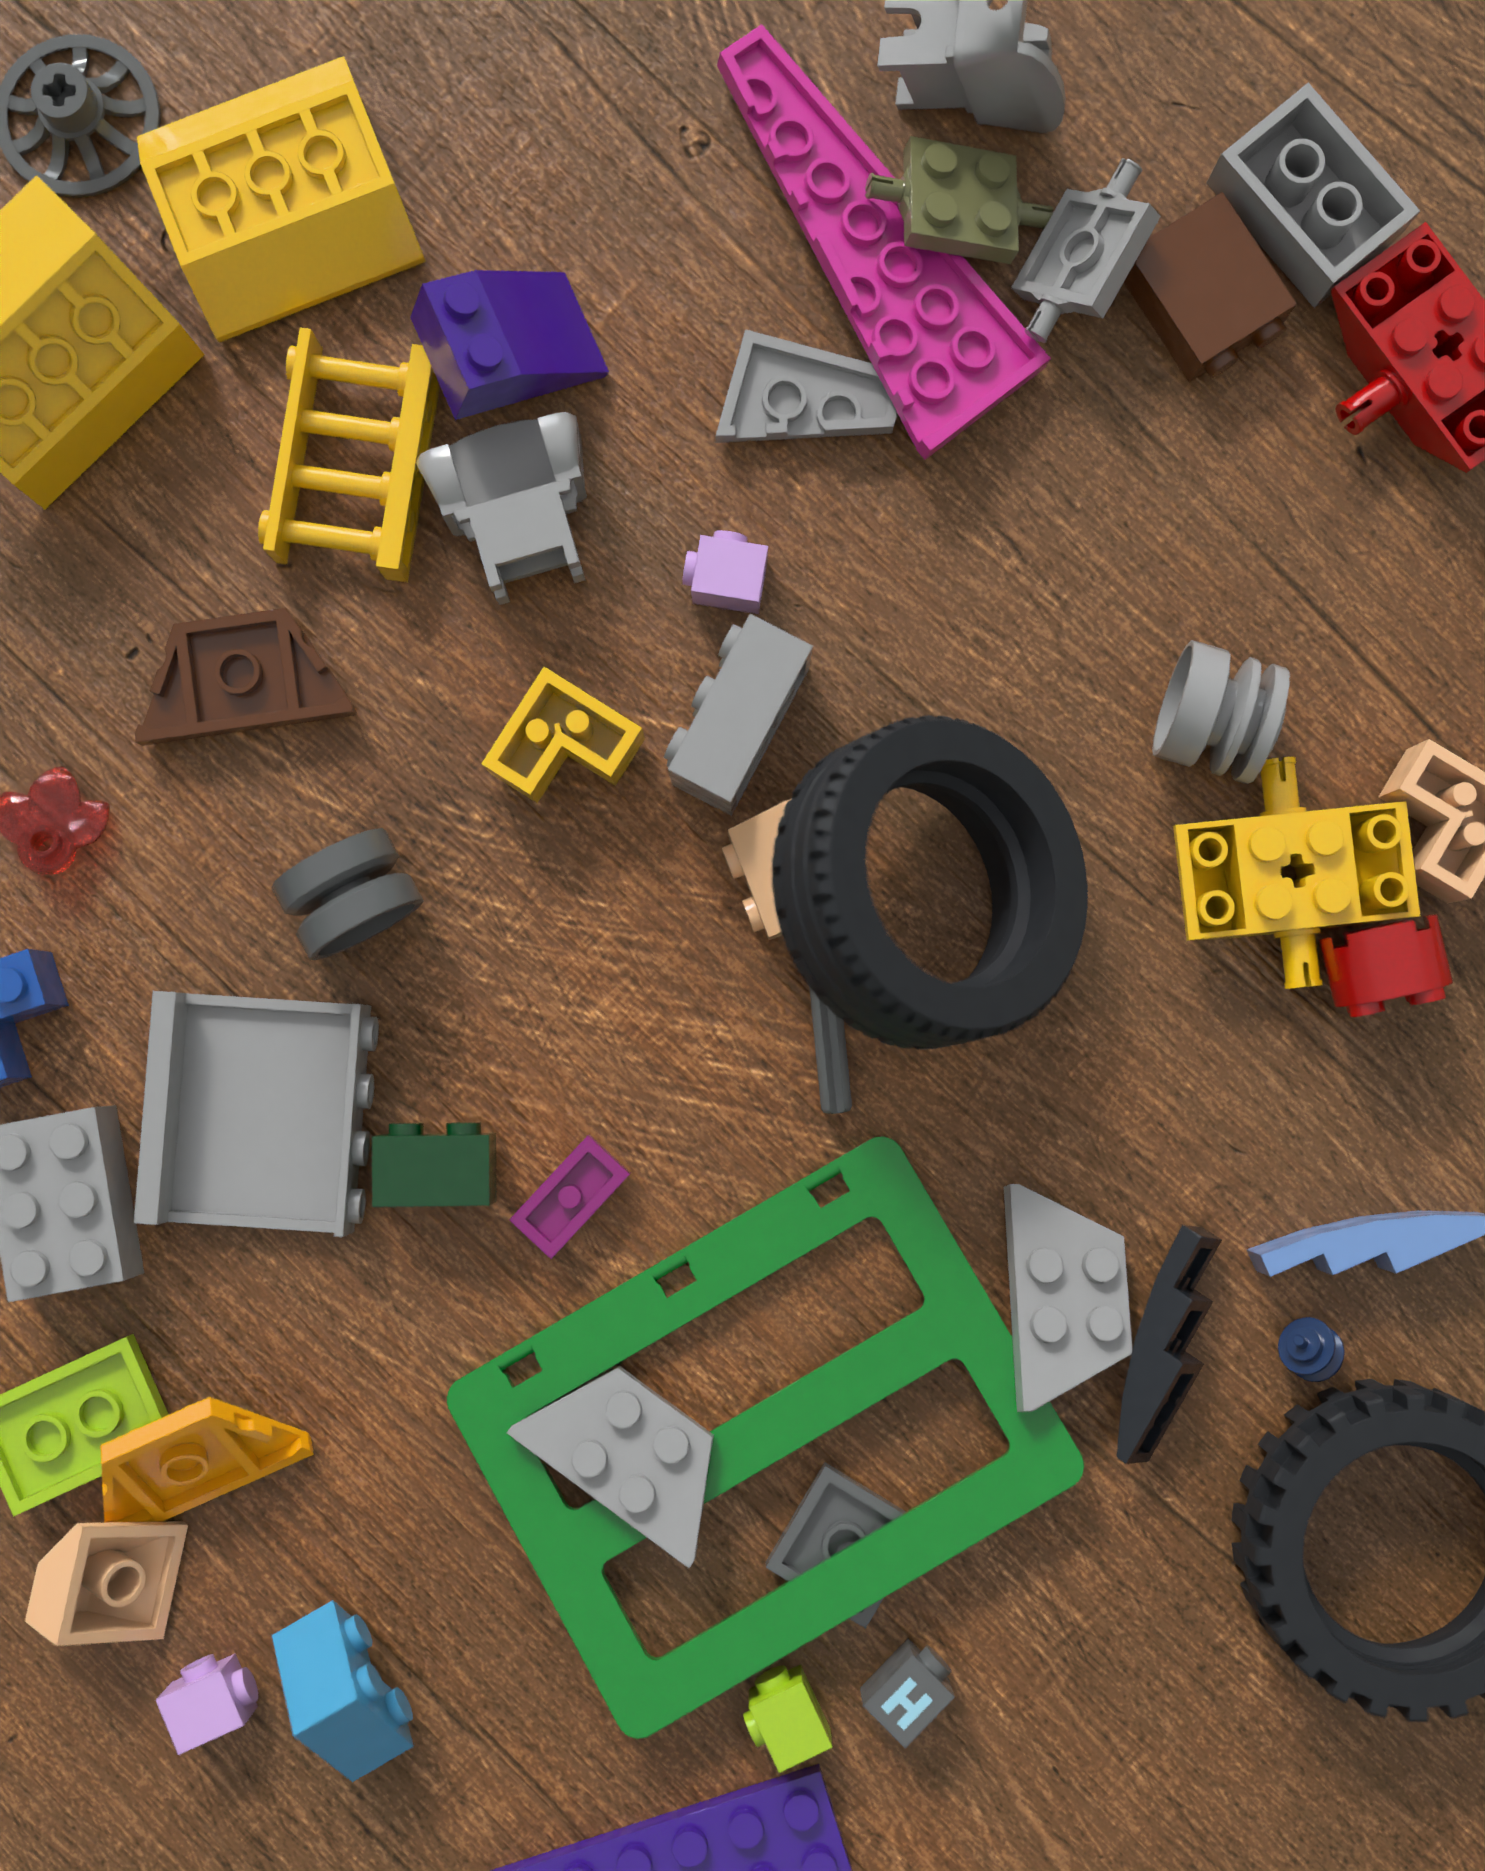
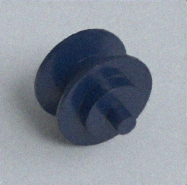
[1278,1317,1345,1382]

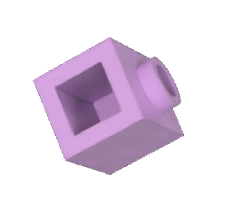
[682,530,768,614]
[156,1653,258,1755]

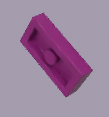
[509,1134,631,1259]

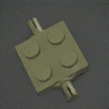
[865,136,1053,264]

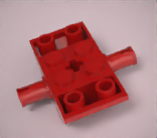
[1331,222,1485,473]

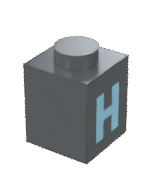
[860,1638,955,1748]

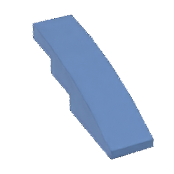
[1247,1210,1485,1277]

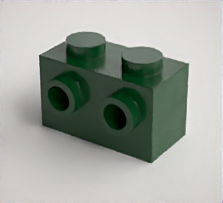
[372,1122,497,1207]

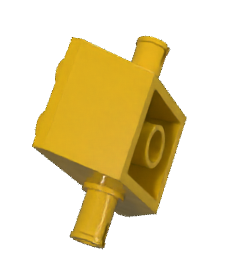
[1173,757,1420,989]

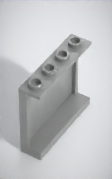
[134,991,379,1237]

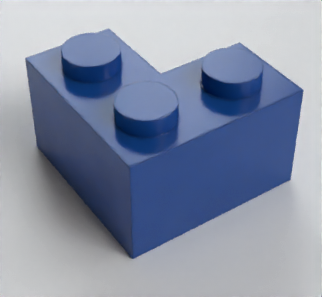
[0,949,69,1088]

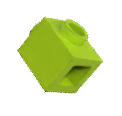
[743,1664,833,1773]

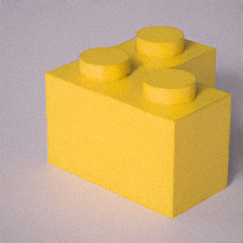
[481,667,645,803]

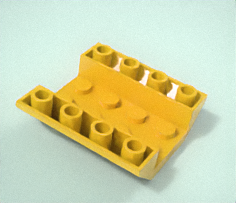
[137,56,426,342]
[0,176,205,510]

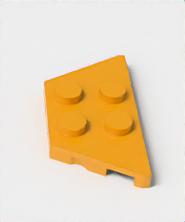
[100,1397,314,1523]

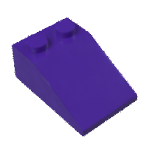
[410,270,609,420]

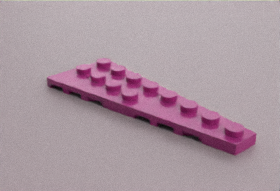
[717,24,1051,460]

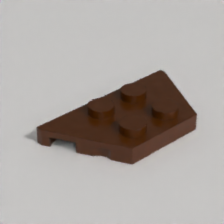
[135,608,357,746]

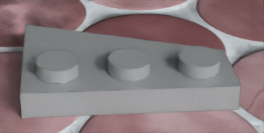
[715,329,897,443]

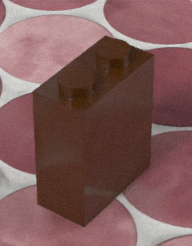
[1124,192,1297,383]

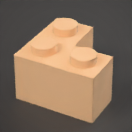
[1378,739,1485,904]

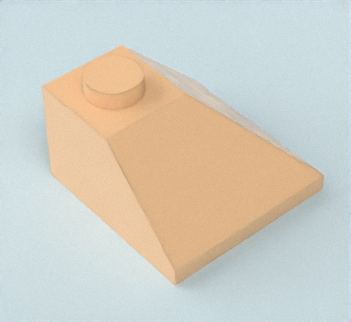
[25,1521,188,1646]

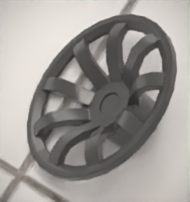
[0,34,161,198]

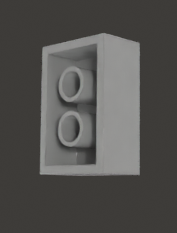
[1206,83,1420,308]
[664,614,813,816]
[0,1105,144,1302]

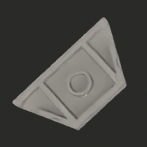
[1004,1184,1133,1412]
[507,1367,714,1568]

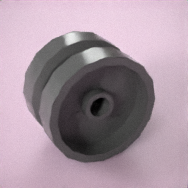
[271,828,424,961]

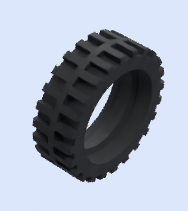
[1231,1379,1485,1722]

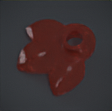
[0,766,110,875]

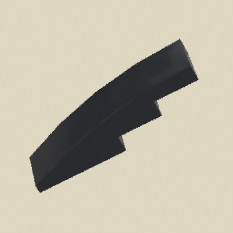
[1116,1224,1222,1464]

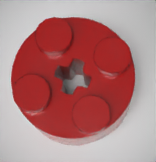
[1319,914,1453,1018]

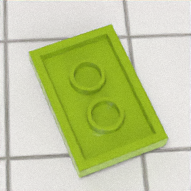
[0,1334,169,1517]

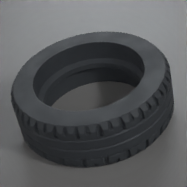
[772,715,1088,1050]

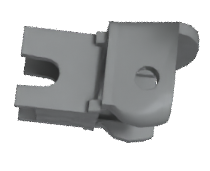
[877,0,1066,133]
[416,412,587,605]

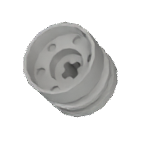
[1152,640,1290,784]

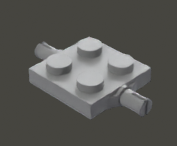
[1011,158,1161,343]

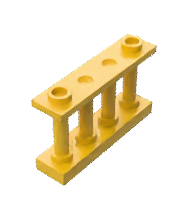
[258,327,440,583]

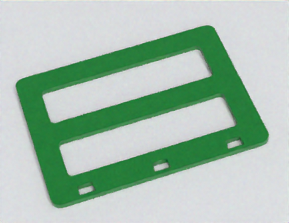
[447,1136,1084,1739]

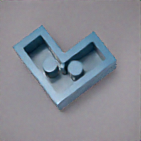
[272,1600,414,1782]

